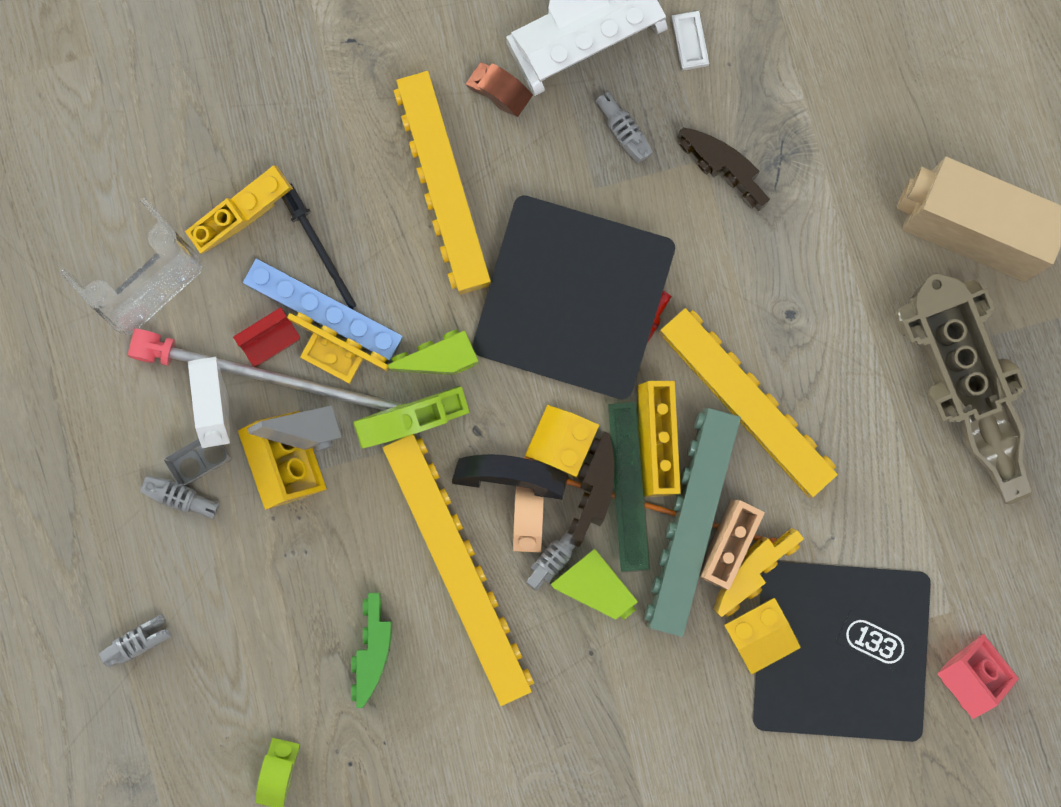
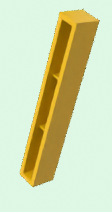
[393,71,491,295]
[659,308,838,499]

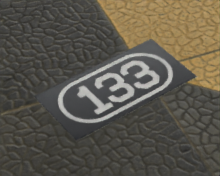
[836,611,915,673]

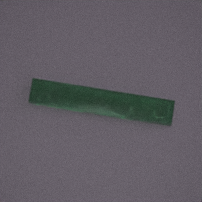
[608,402,650,573]

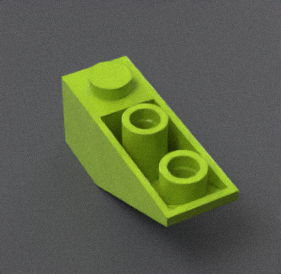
[388,329,479,375]

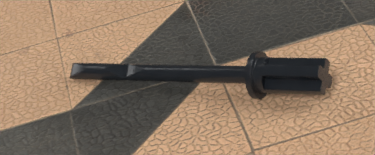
[281,183,356,309]

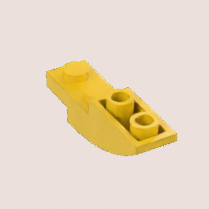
[185,165,293,254]
[713,528,804,617]

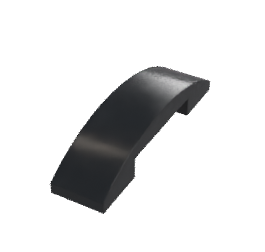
[452,454,568,500]

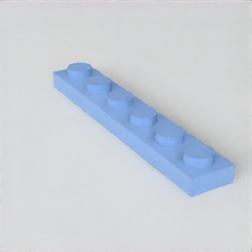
[243,259,403,361]

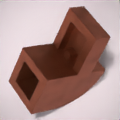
[465,62,533,117]

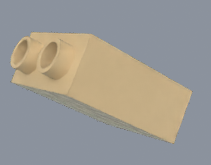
[896,156,1061,282]

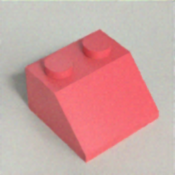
[937,634,1019,719]

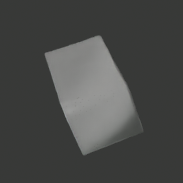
[164,439,232,486]

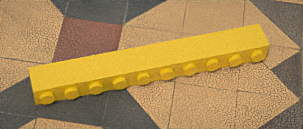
[382,434,535,706]

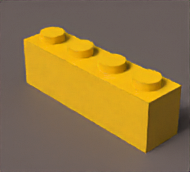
[637,381,681,497]

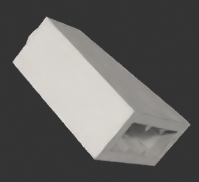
[188,357,230,448]

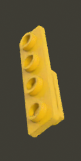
[287,312,389,384]

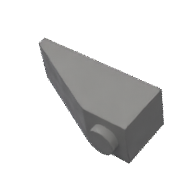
[247,405,342,452]

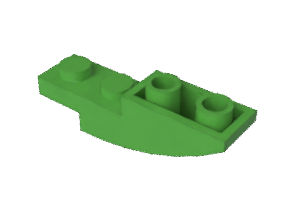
[351,593,393,708]

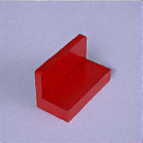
[233,307,301,367]

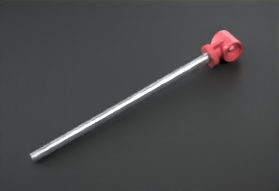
[127,329,401,411]

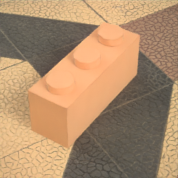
[699,500,765,590]

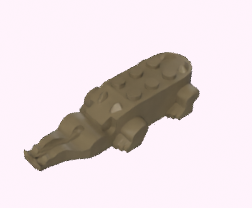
[895,274,1032,504]

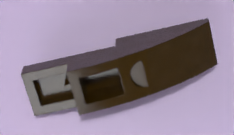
[677,127,770,212]
[567,431,614,547]

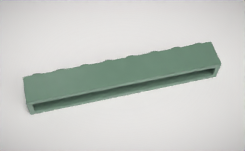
[644,408,741,637]

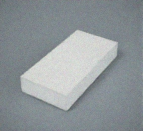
[671,11,709,71]

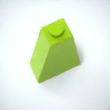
[551,549,638,620]

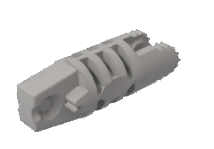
[99,614,172,667]

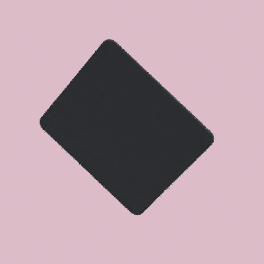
[473,195,675,400]
[753,561,931,742]

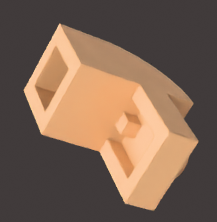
[513,486,544,552]

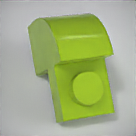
[255,738,300,807]

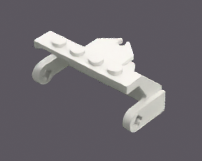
[506,0,668,96]

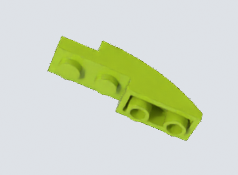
[353,386,470,449]

